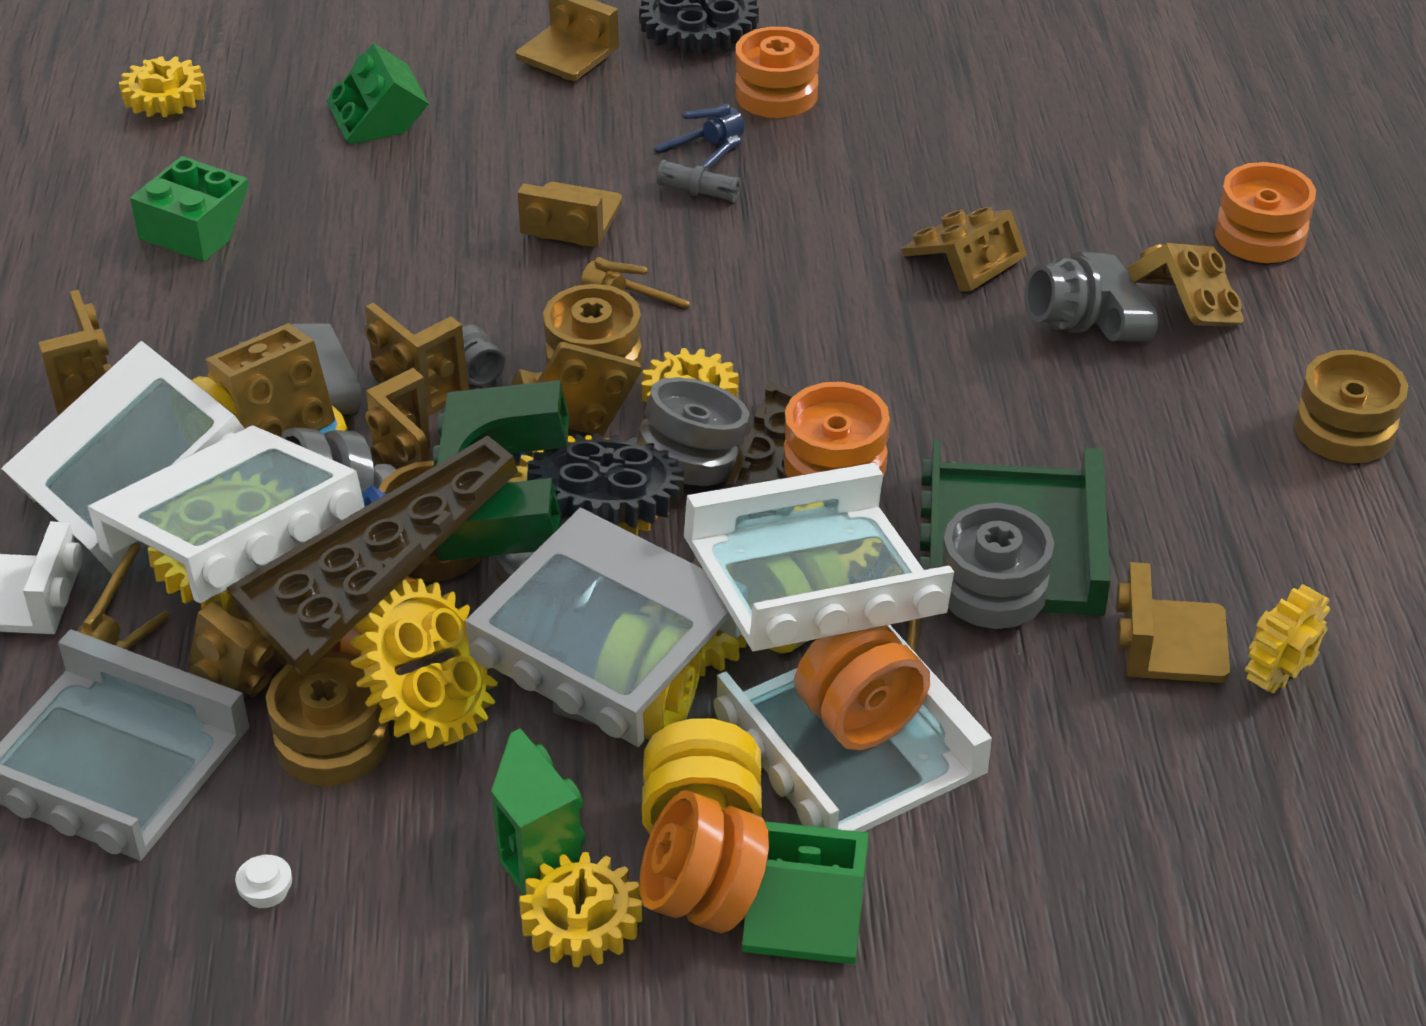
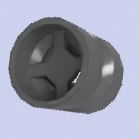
[462,325,505,386]

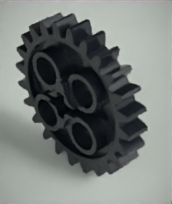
[639,0,759,55]
[527,433,684,528]

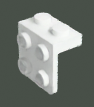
[0,521,82,634]

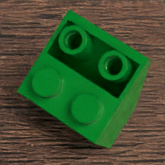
[326,43,429,144]
[130,156,249,262]
[491,728,585,895]
[742,821,869,965]

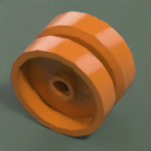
[735,26,819,118]
[1215,162,1316,263]
[784,382,890,478]
[794,625,931,751]
[639,790,769,934]

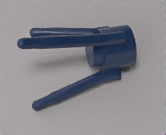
[654,104,744,169]

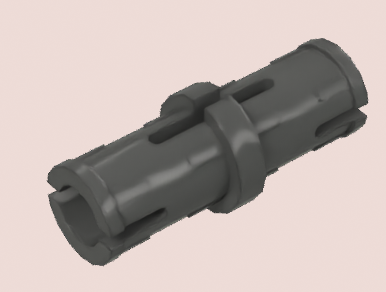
[656,159,741,203]

